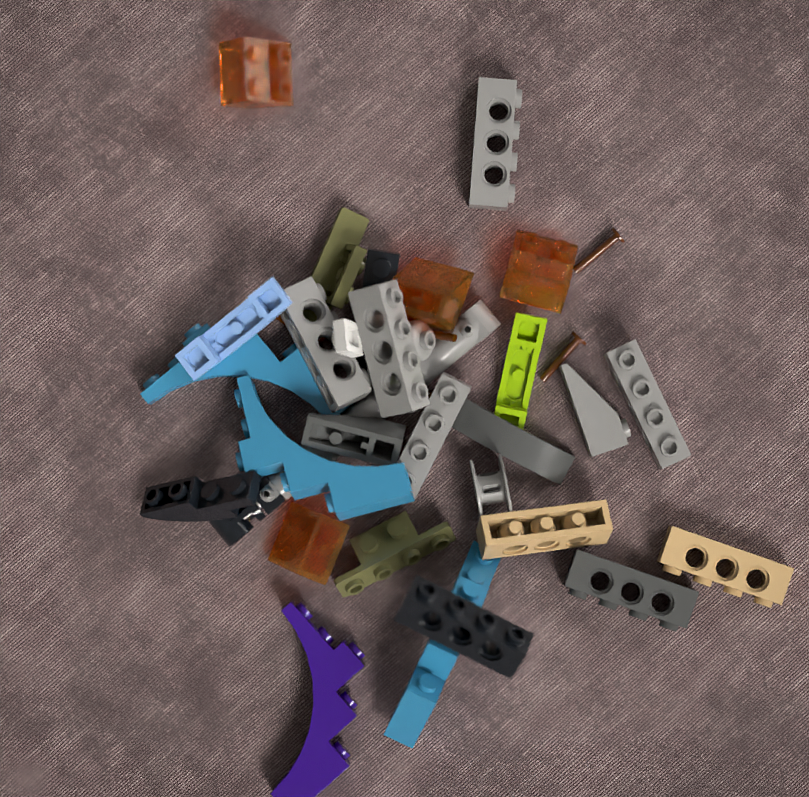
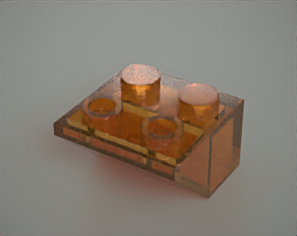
[219,37,294,109]
[499,230,578,314]
[393,257,474,333]
[268,501,351,586]

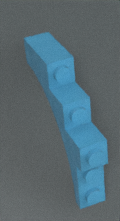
[140,323,354,415]
[234,375,415,521]
[383,541,501,749]

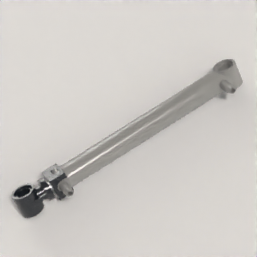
[209,300,501,547]

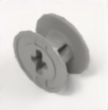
[469,454,512,517]

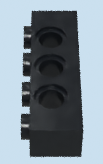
[393,574,534,679]

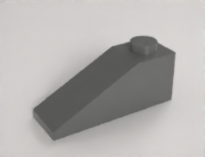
[301,413,406,466]

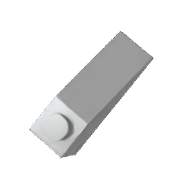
[559,363,631,457]

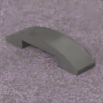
[452,398,576,485]

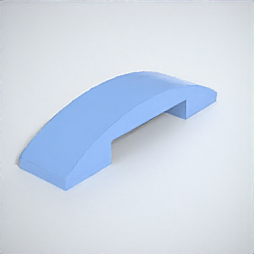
[175,277,293,381]

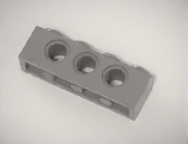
[468,77,522,211]
[280,276,372,413]
[348,279,430,418]
[604,339,691,469]
[397,372,472,503]

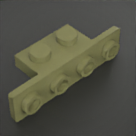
[303,207,369,321]
[334,511,456,598]

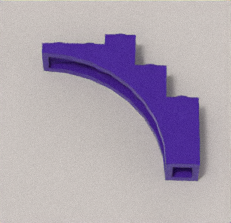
[270,601,365,797]

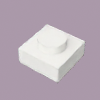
[332,318,363,358]

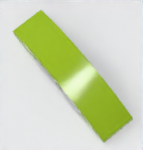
[494,312,547,430]

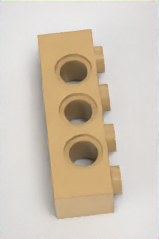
[476,500,613,560]
[656,525,794,608]

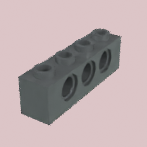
[563,549,699,632]

